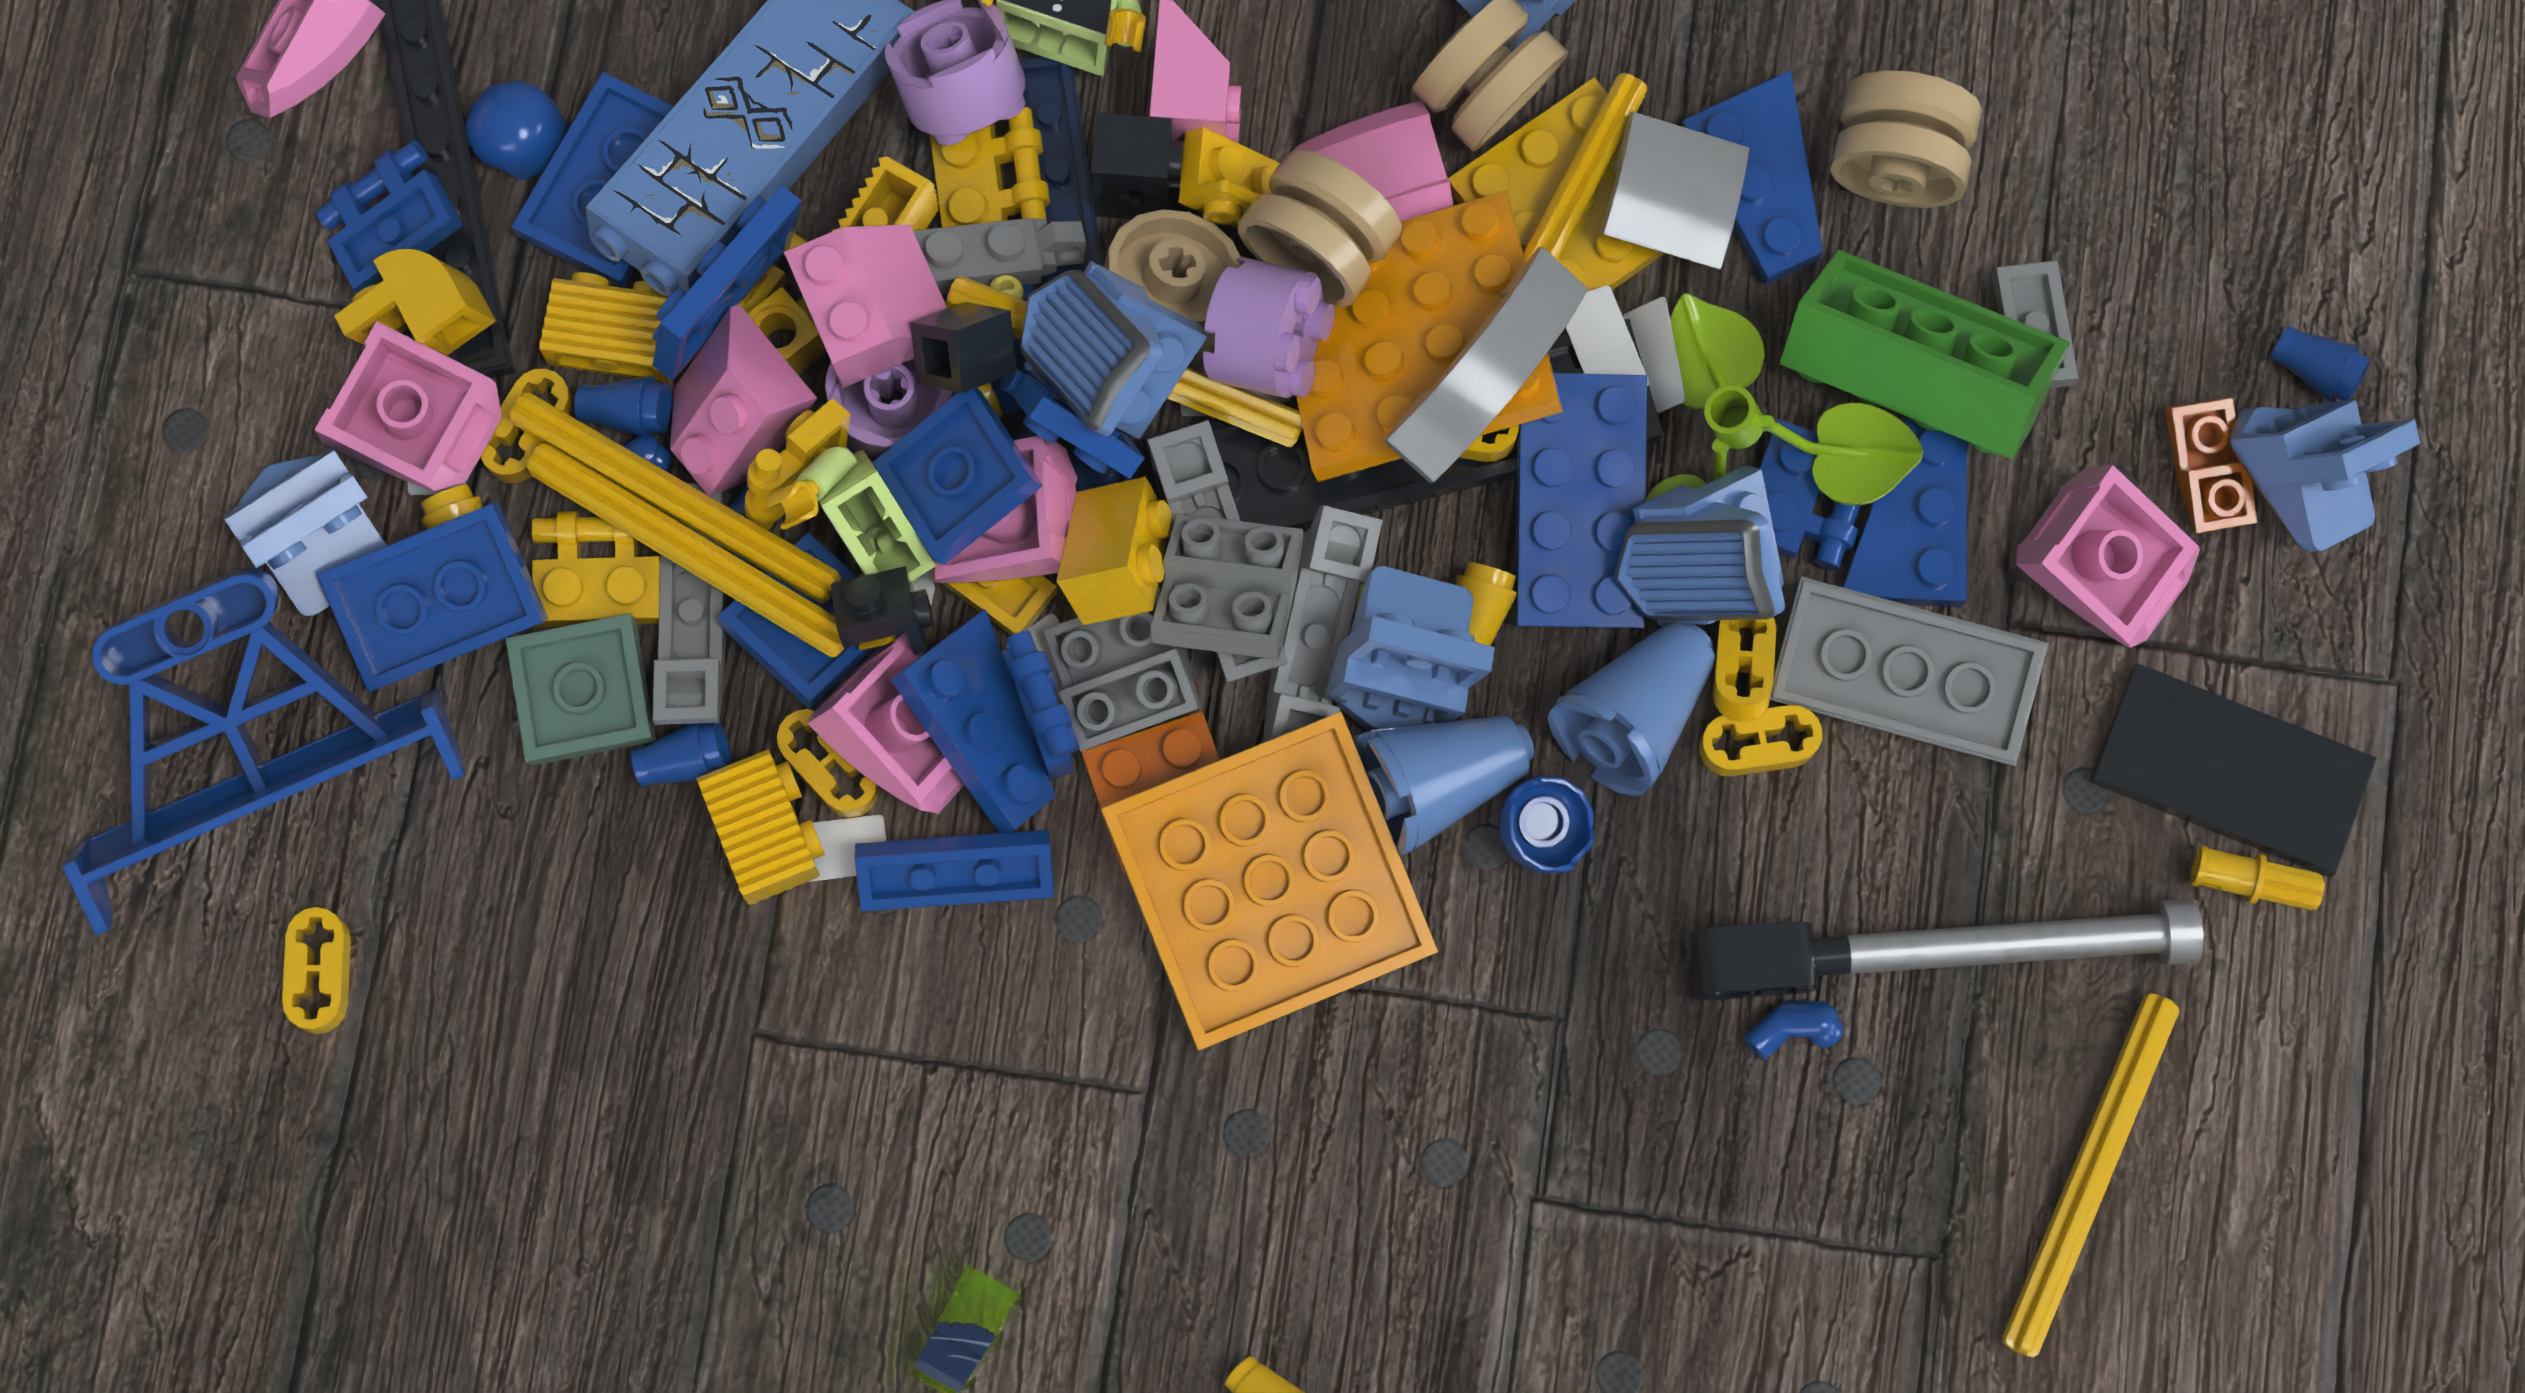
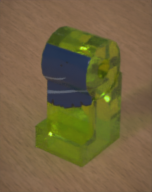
[911,1265,1023,1393]

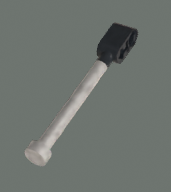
[1690,898,2203,1000]

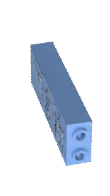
[586,0,915,296]

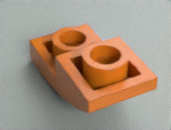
[2165,397,2258,533]

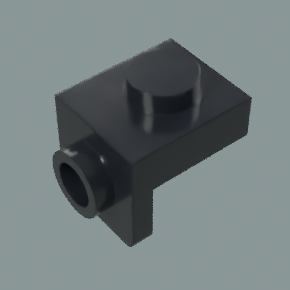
[831,566,934,655]

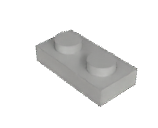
[1992,260,2079,388]

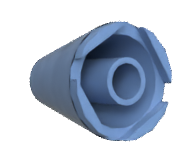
[1548,622,1716,796]
[1352,716,1534,856]

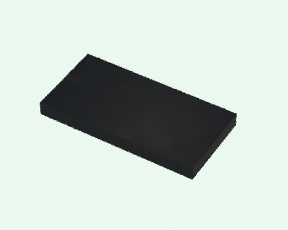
[2090,663,2377,878]

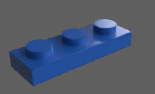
[855,830,1054,911]

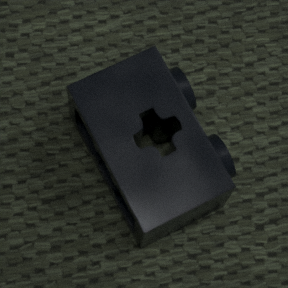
[1091,113,1184,219]

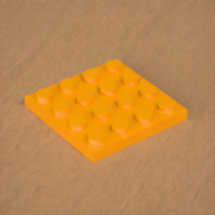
[1296,191,1563,482]
[1100,712,1438,1051]

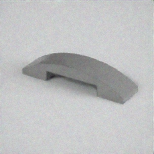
[1383,246,1588,483]
[1148,420,1289,684]
[653,483,726,725]
[1263,505,1383,743]

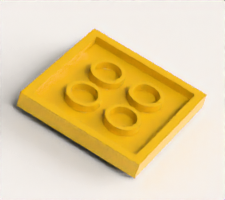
[1448,77,1665,292]

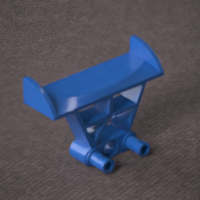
[62,567,466,935]

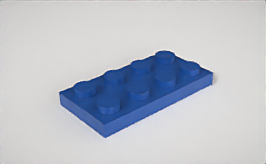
[1514,373,1647,629]

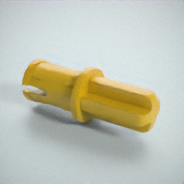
[2190,845,2325,911]

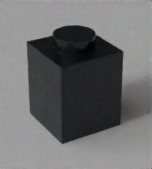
[910,302,1017,393]

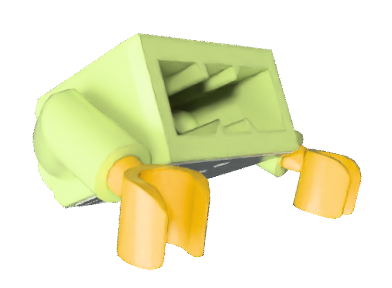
[981,0,1146,77]
[766,446,936,650]

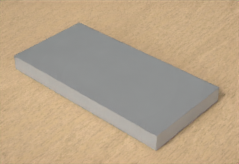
[1770,577,2049,766]

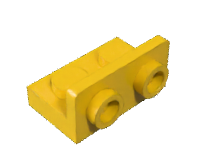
[1179,127,1280,229]

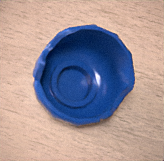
[464,80,569,180]
[1498,776,1594,874]

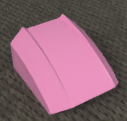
[236,0,386,118]
[1294,100,1453,221]
[315,321,502,491]
[921,436,1078,583]
[2016,465,2200,648]
[808,633,965,814]

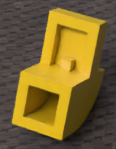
[334,249,496,356]

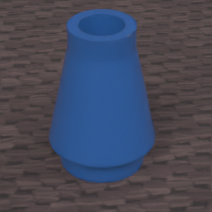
[2271,326,2371,402]
[574,376,673,437]
[631,722,732,787]

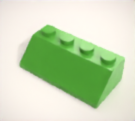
[1779,249,2070,460]

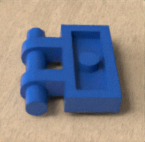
[316,140,463,292]
[1001,369,1144,479]
[1759,419,1860,571]
[1002,630,1080,781]

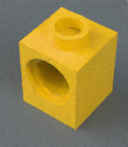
[747,287,827,375]

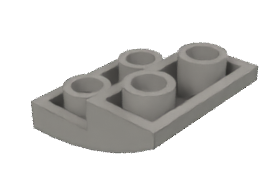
[1599,111,1749,270]
[1151,513,1303,660]
[1043,586,1200,752]

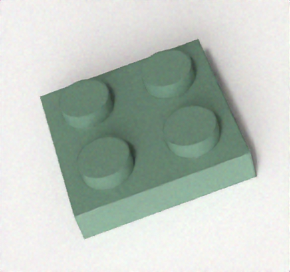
[506,613,656,766]

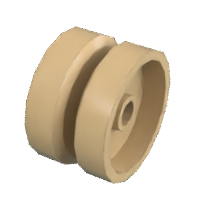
[1412,0,1569,152]
[1830,70,1982,208]
[1238,149,1402,307]
[1103,209,1241,369]

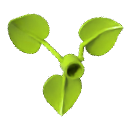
[1645,294,1924,506]

